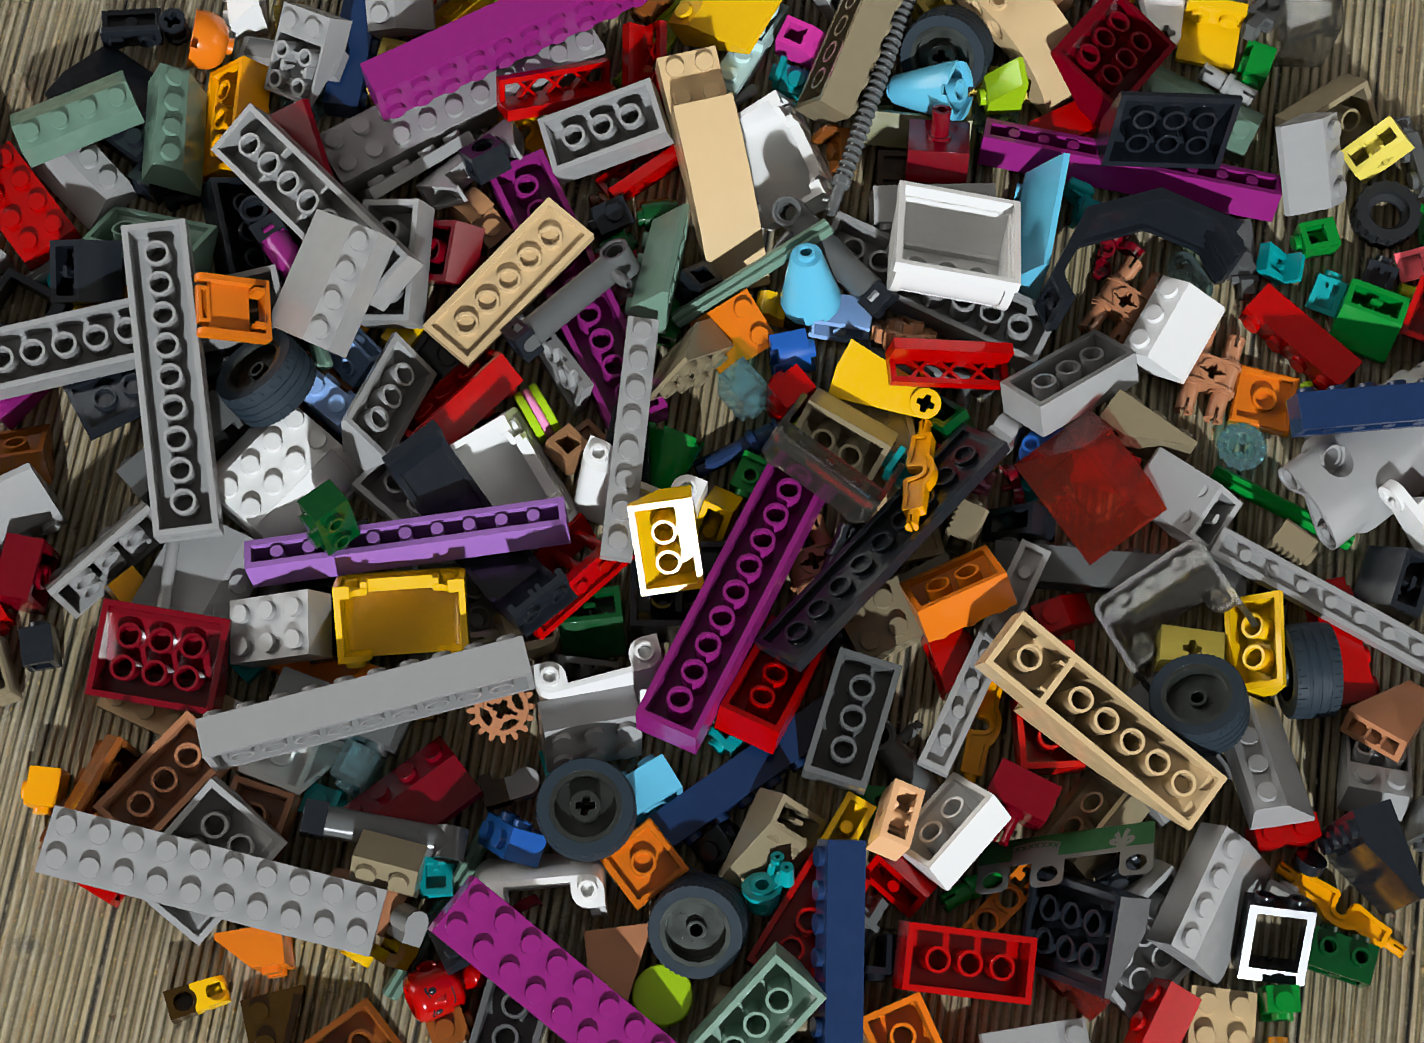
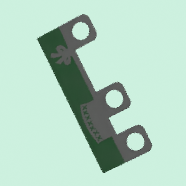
[975,820,1156,894]

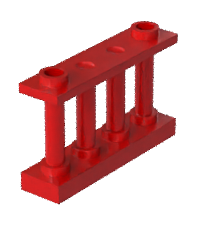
[533,513,635,640]

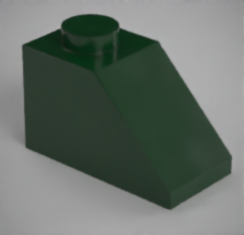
[916,394,976,445]

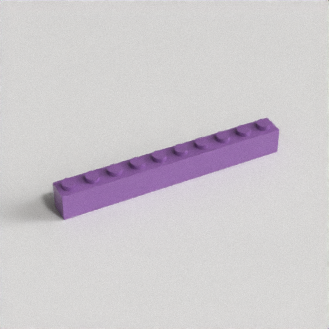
[244,496,571,588]

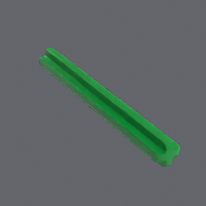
[1210,465,1355,550]

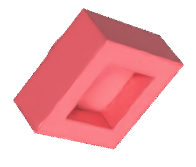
[1393,246,1424,283]

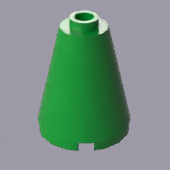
[648,421,704,489]

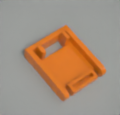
[194,272,272,345]

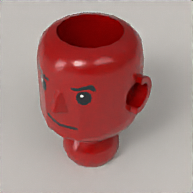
[402,960,487,1023]

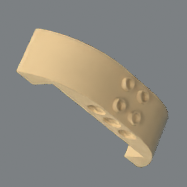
[956,0,1074,115]

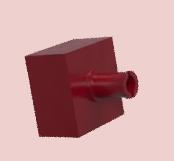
[905,104,970,184]
[428,220,489,288]
[0,532,61,616]
[985,758,1063,846]

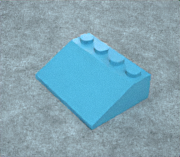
[1013,153,1070,301]

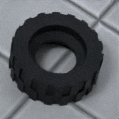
[1350,180,1422,250]

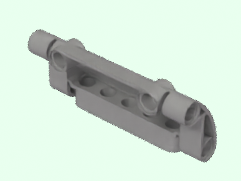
[1278,360,1424,550]

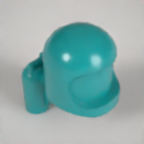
[1063,176,1101,229]
[741,851,795,917]

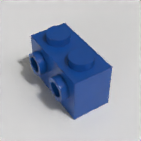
[478,810,547,868]

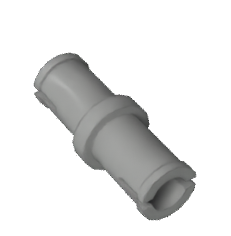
[1197,62,1258,107]

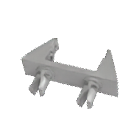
[416,119,525,210]

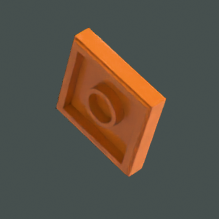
[1226,364,1300,438]
[599,817,690,911]

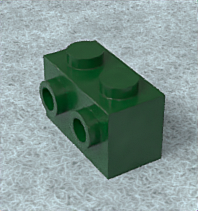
[297,479,361,556]
[1307,923,1380,988]

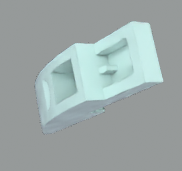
[720,3,789,99]

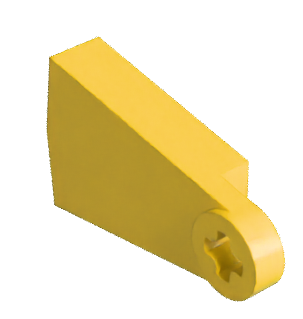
[828,339,941,419]

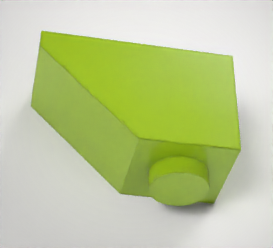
[977,57,1029,116]

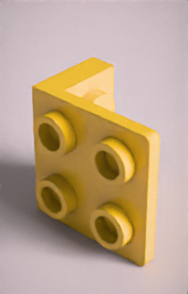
[1175,0,1249,72]

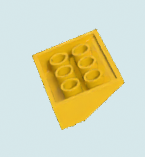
[667,0,782,54]

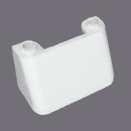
[738,90,843,231]
[450,407,578,523]
[574,435,708,526]
[530,633,663,705]
[474,853,609,917]

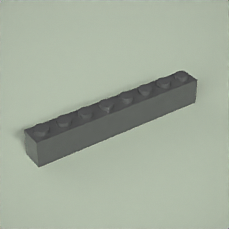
[991,537,1247,605]

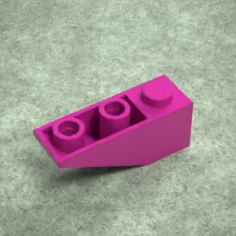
[775,15,826,70]

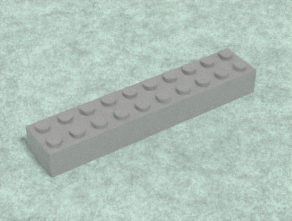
[320,28,606,196]
[121,218,224,543]
[0,264,289,400]
[194,634,536,772]
[34,805,388,957]

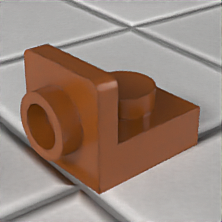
[811,124,850,172]
[425,1004,475,1043]

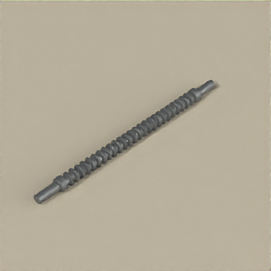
[825,0,917,217]

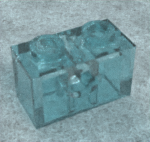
[719,356,767,422]
[329,738,385,798]

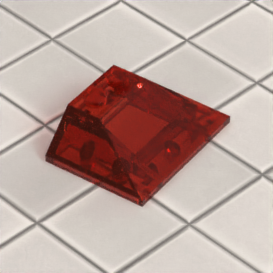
[1014,410,1167,565]

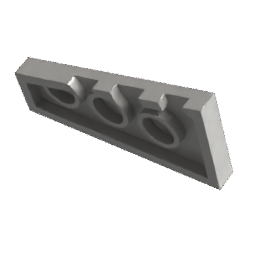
[355,129,475,204]
[518,304,594,416]

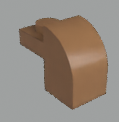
[447,187,513,251]
[544,418,606,475]

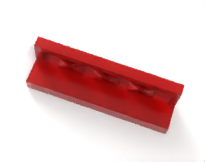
[622,19,667,115]
[496,57,617,122]
[595,144,679,203]
[885,337,1014,390]

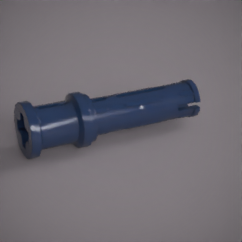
[693,418,785,479]

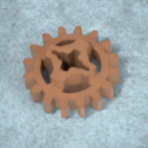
[870,316,937,350]
[466,690,536,743]

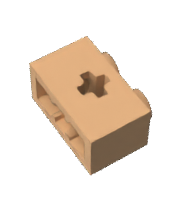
[866,778,926,862]

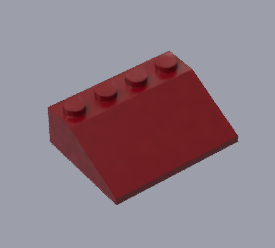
[1050,0,1177,128]
[84,598,232,714]

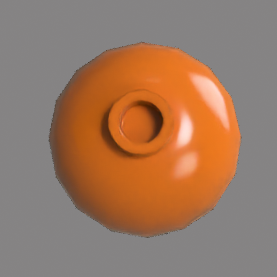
[186,9,235,70]

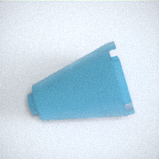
[886,60,973,121]
[780,243,841,326]

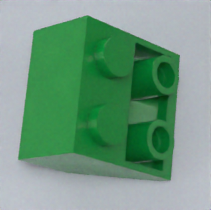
[1329,278,1411,365]

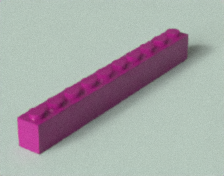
[977,118,1282,222]

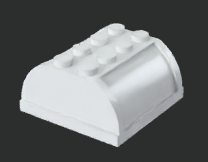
[887,180,1021,311]
[216,407,364,540]

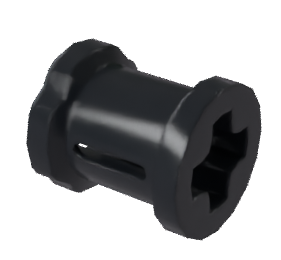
[159,8,191,46]

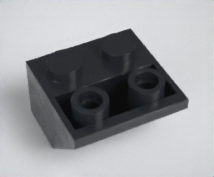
[50,239,125,306]
[1353,545,1424,625]

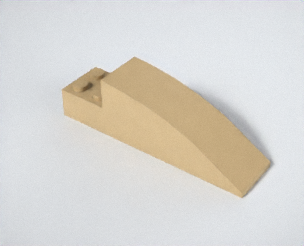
[655,45,771,290]
[974,611,1228,831]

